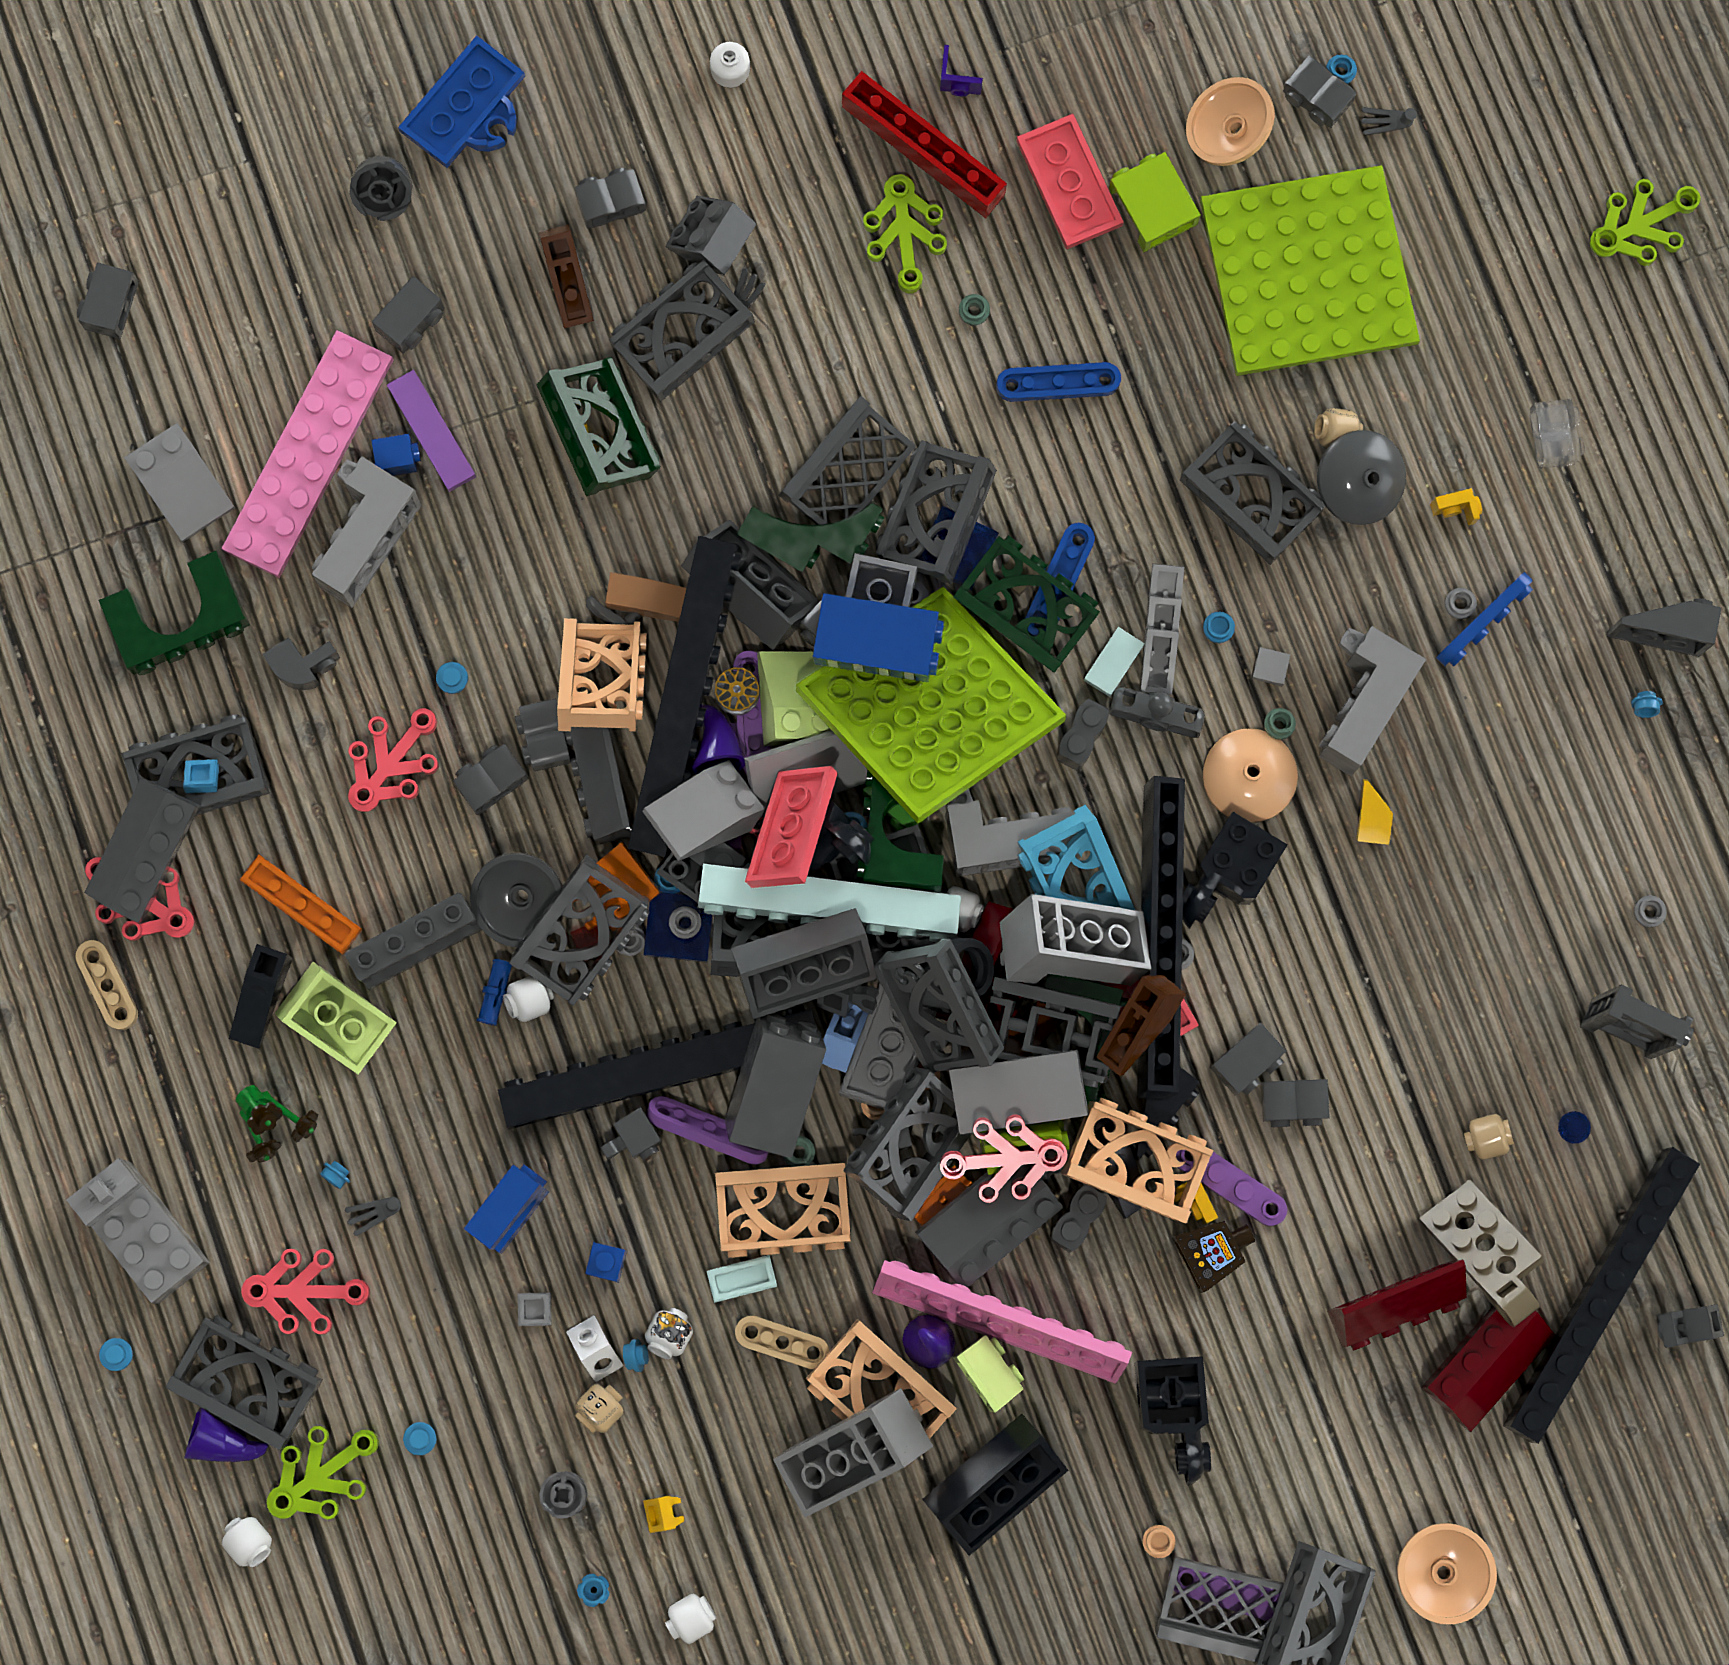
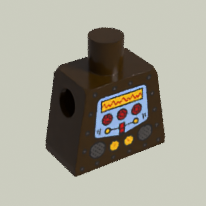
[1172,1221,1255,1293]

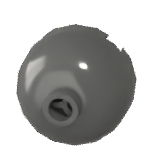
[349,155,413,221]

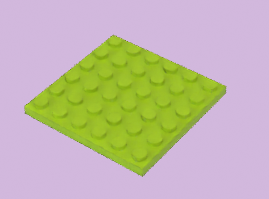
[1200,165,1420,376]
[796,586,1066,824]

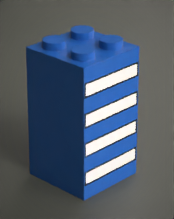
[813,593,944,682]

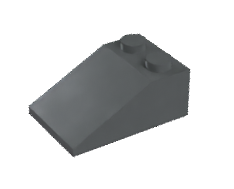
[1607,598,1722,657]

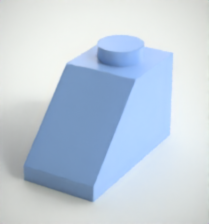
[822,1005,868,1073]

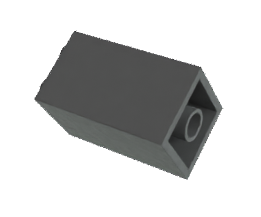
[725,1013,826,1158]

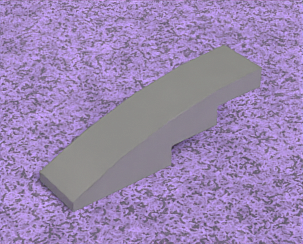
[1140,563,1185,695]

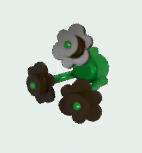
[235,1085,318,1163]

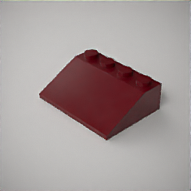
[1327,1259,1467,1351]

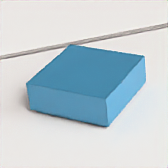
[183,759,219,793]

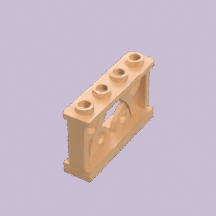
[557,618,647,732]
[1060,1098,1214,1224]
[715,1163,851,1258]
[806,1319,957,1468]

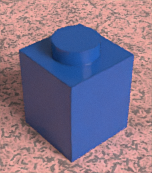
[371,434,421,476]
[585,1242,627,1283]

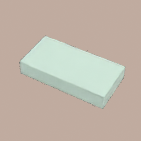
[1084,627,1145,697]
[707,1255,777,1303]

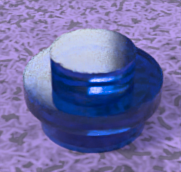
[1558,1111,1591,1144]

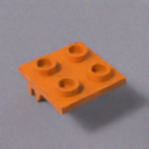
[572,842,661,932]

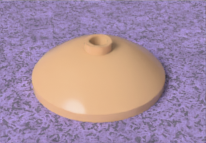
[1186,77,1275,166]
[1202,729,1298,823]
[1397,1523,1497,1624]

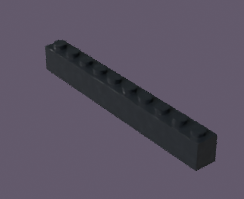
[628,536,742,857]
[1137,776,1185,1100]
[498,1005,816,1130]
[1503,1147,1700,1444]

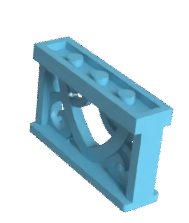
[1017,805,1135,910]

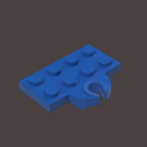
[398,35,525,168]

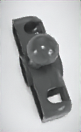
[1109,687,1205,738]

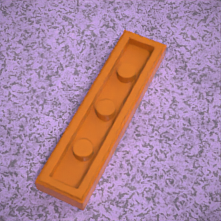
[240,855,363,955]

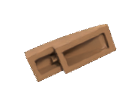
[605,572,687,622]

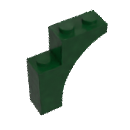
[737,502,885,572]

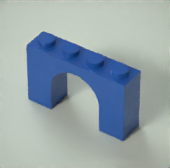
[464,1165,549,1254]

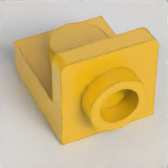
[1430,488,1482,526]
[1174,1182,1218,1224]

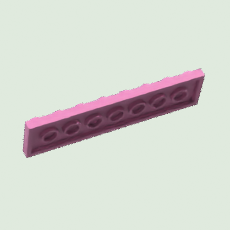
[221,330,394,578]
[872,1260,1132,1384]

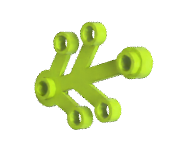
[863,174,947,294]
[1590,179,1701,266]
[267,1426,379,1520]

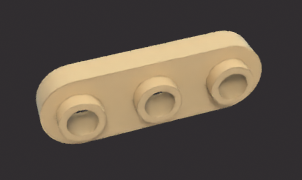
[76,940,138,1030]
[735,1316,829,1369]

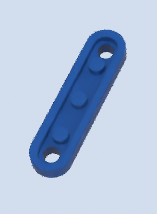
[996,362,1121,402]
[1025,523,1095,637]
[1436,572,1533,667]

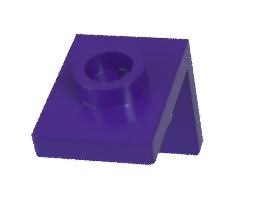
[940,45,983,97]

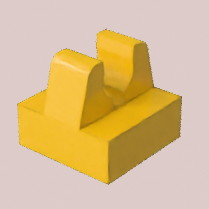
[643,1495,684,1533]

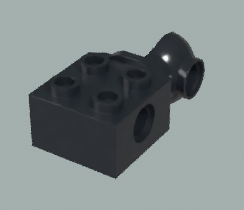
[758,800,875,872]
[1182,812,1288,929]
[1134,1356,1211,1486]

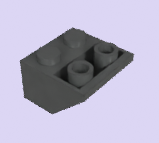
[665,195,756,275]
[657,842,749,903]

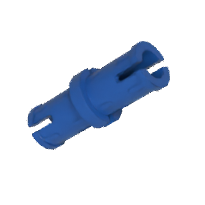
[477,959,513,1026]

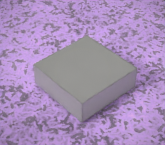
[1252,647,1291,686]
[518,1293,552,1326]

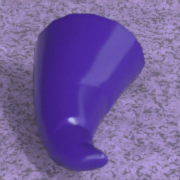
[692,704,745,775]
[902,1315,956,1369]
[184,1407,268,1462]

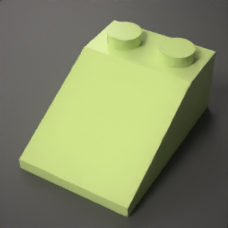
[757,651,831,746]
[275,962,397,1075]
[953,1335,1024,1413]

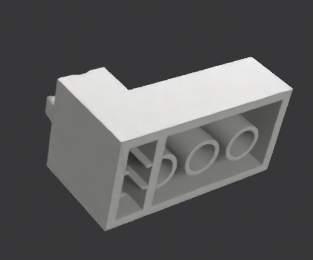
[312,456,422,608]
[1319,626,1426,776]
[945,789,1081,877]
[1000,894,1151,986]
[66,1158,210,1304]
[773,1388,933,1518]

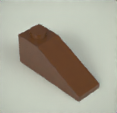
[539,225,594,329]
[1096,975,1186,1076]

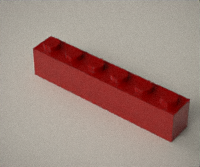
[842,71,1007,219]

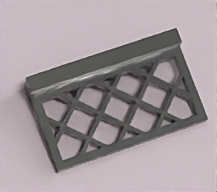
[778,396,916,525]
[1155,1556,1284,1662]

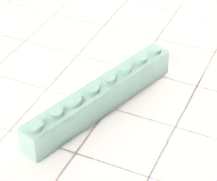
[698,864,961,943]

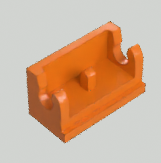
[914,1165,973,1226]

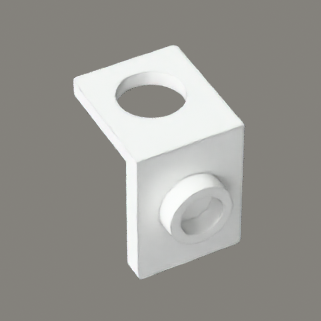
[566,1316,623,1382]

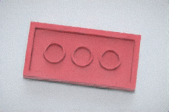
[1016,114,1124,250]
[745,766,838,888]

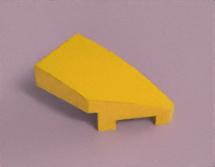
[1356,779,1393,845]

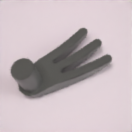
[1361,107,1417,135]
[722,268,766,316]
[586,596,641,625]
[345,1197,401,1236]

